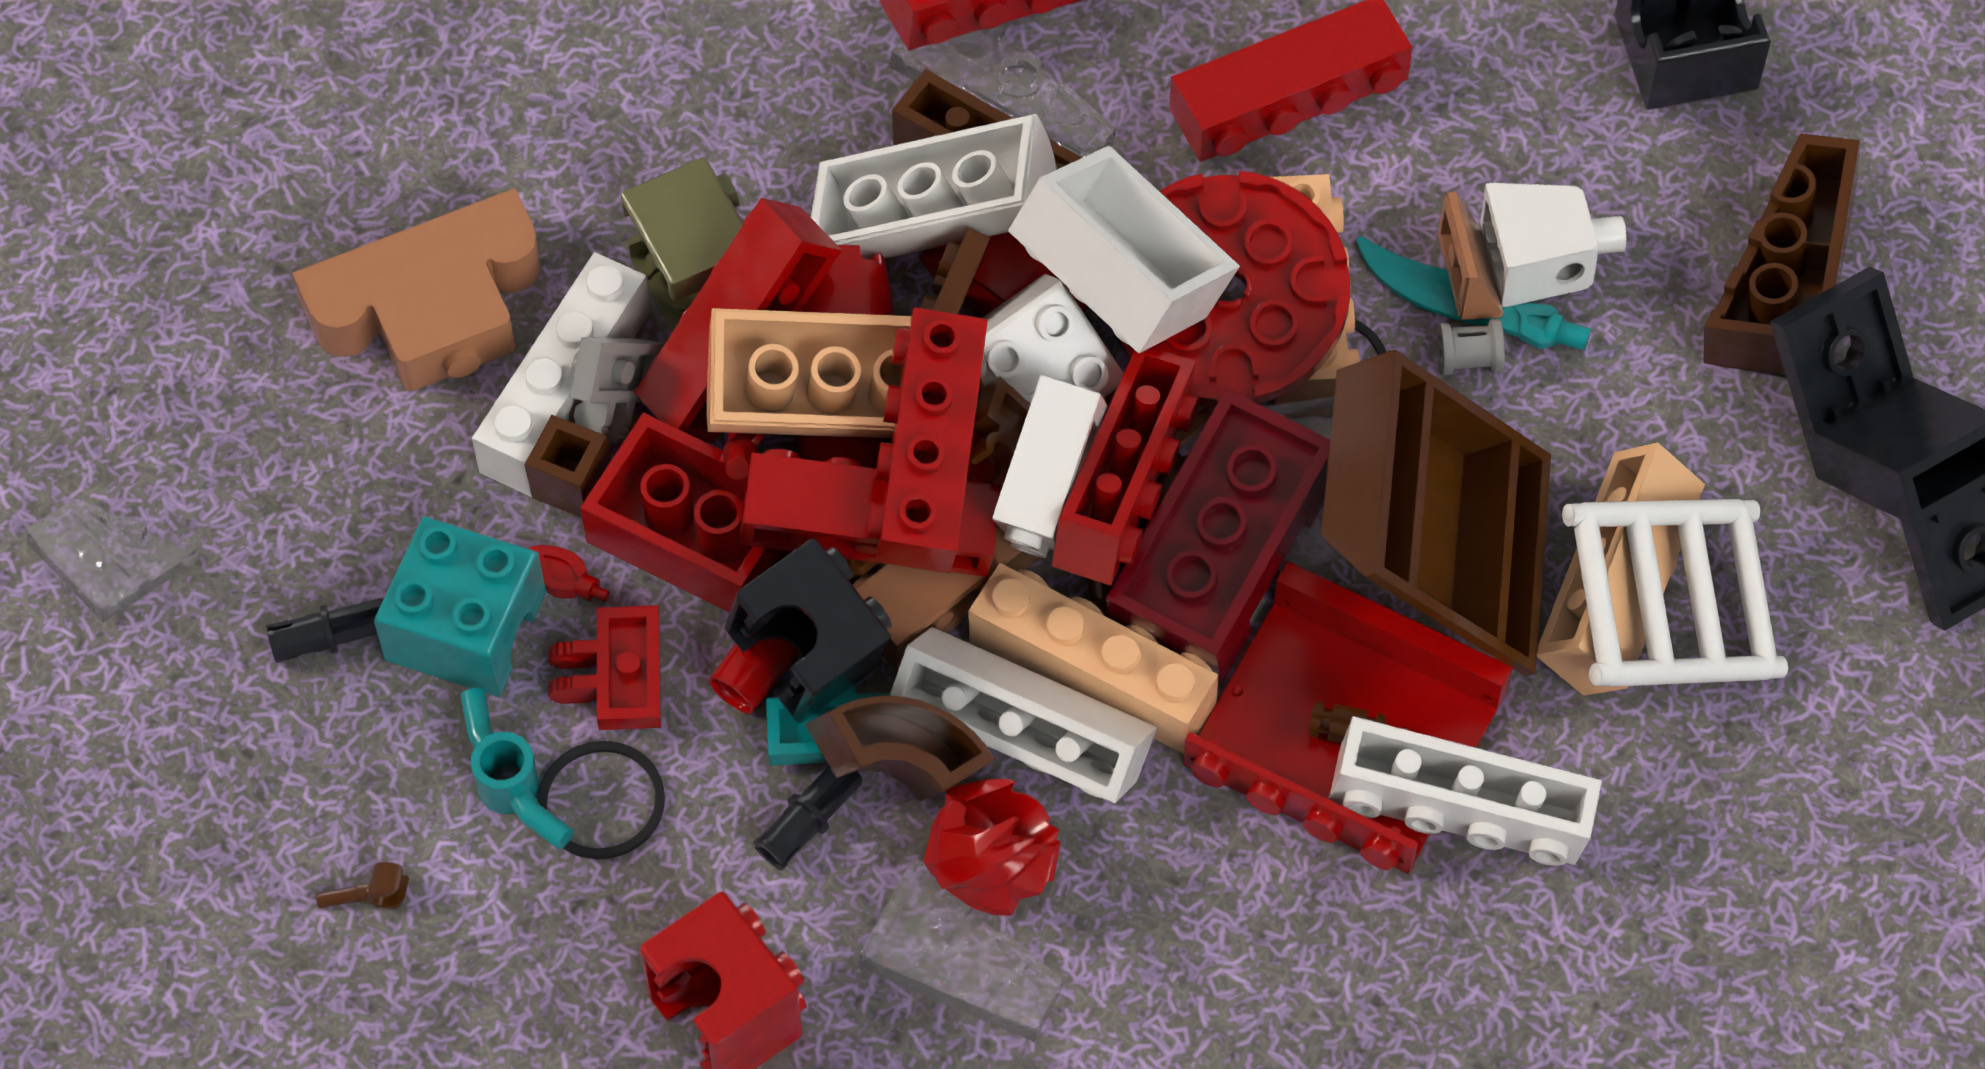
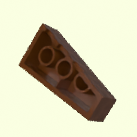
[1704,133,1860,375]

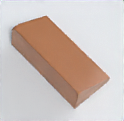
[1438,192,1503,320]

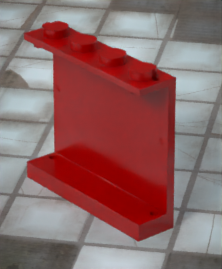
[1183,561,1513,874]

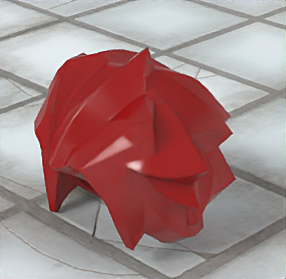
[924,779,1061,916]

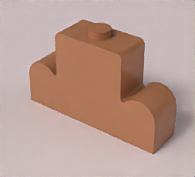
[292,188,541,391]

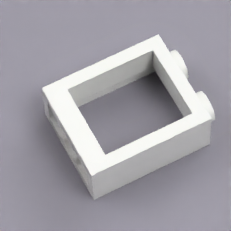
[992,375,1109,558]

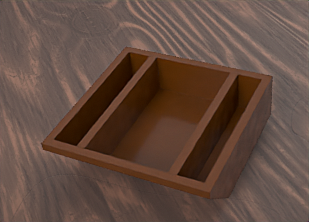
[1321,349,1551,677]

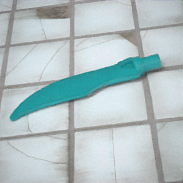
[1356,236,1592,351]

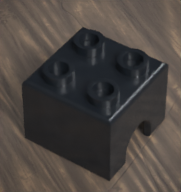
[1614,0,1771,110]
[724,538,892,723]

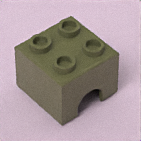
[621,158,744,333]

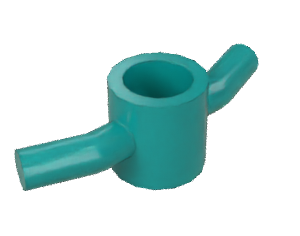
[461,688,574,850]

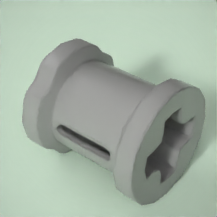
[1437,319,1505,376]

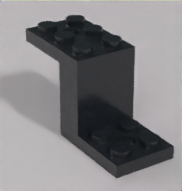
[1770,267,1985,631]

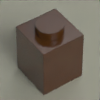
[524,415,612,518]

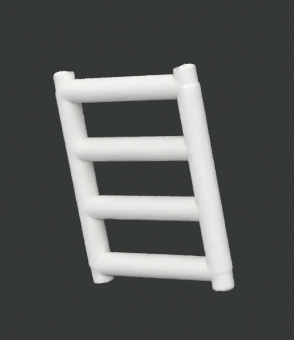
[1562,499,1788,687]

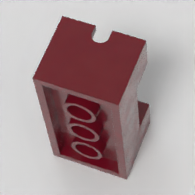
[1106,388,1330,685]

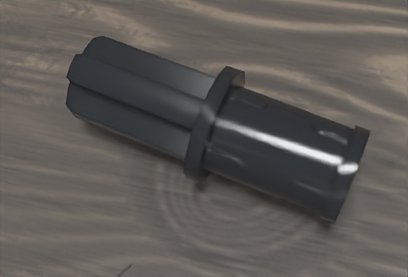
[266,598,384,663]
[753,766,862,871]

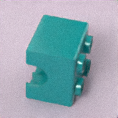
[374,516,546,697]

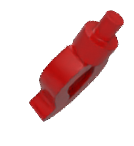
[527,545,610,602]

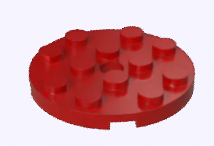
[1115,171,1350,407]

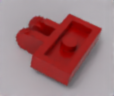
[548,605,661,730]

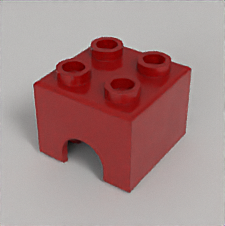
[640,892,807,1069]

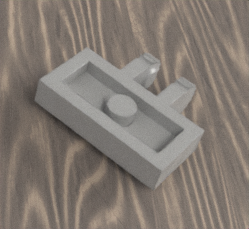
[570,337,665,446]

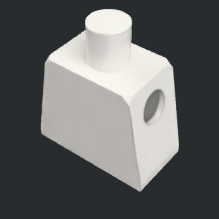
[1480,183,1626,307]

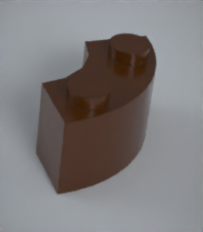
[805,695,995,801]

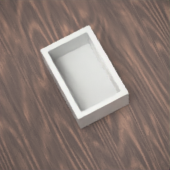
[1008,146,1240,353]

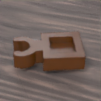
[970,376,1031,485]

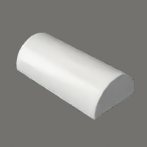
[811,114,1057,260]

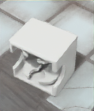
[979,274,1124,404]

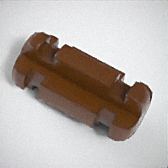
[1309,701,1387,743]

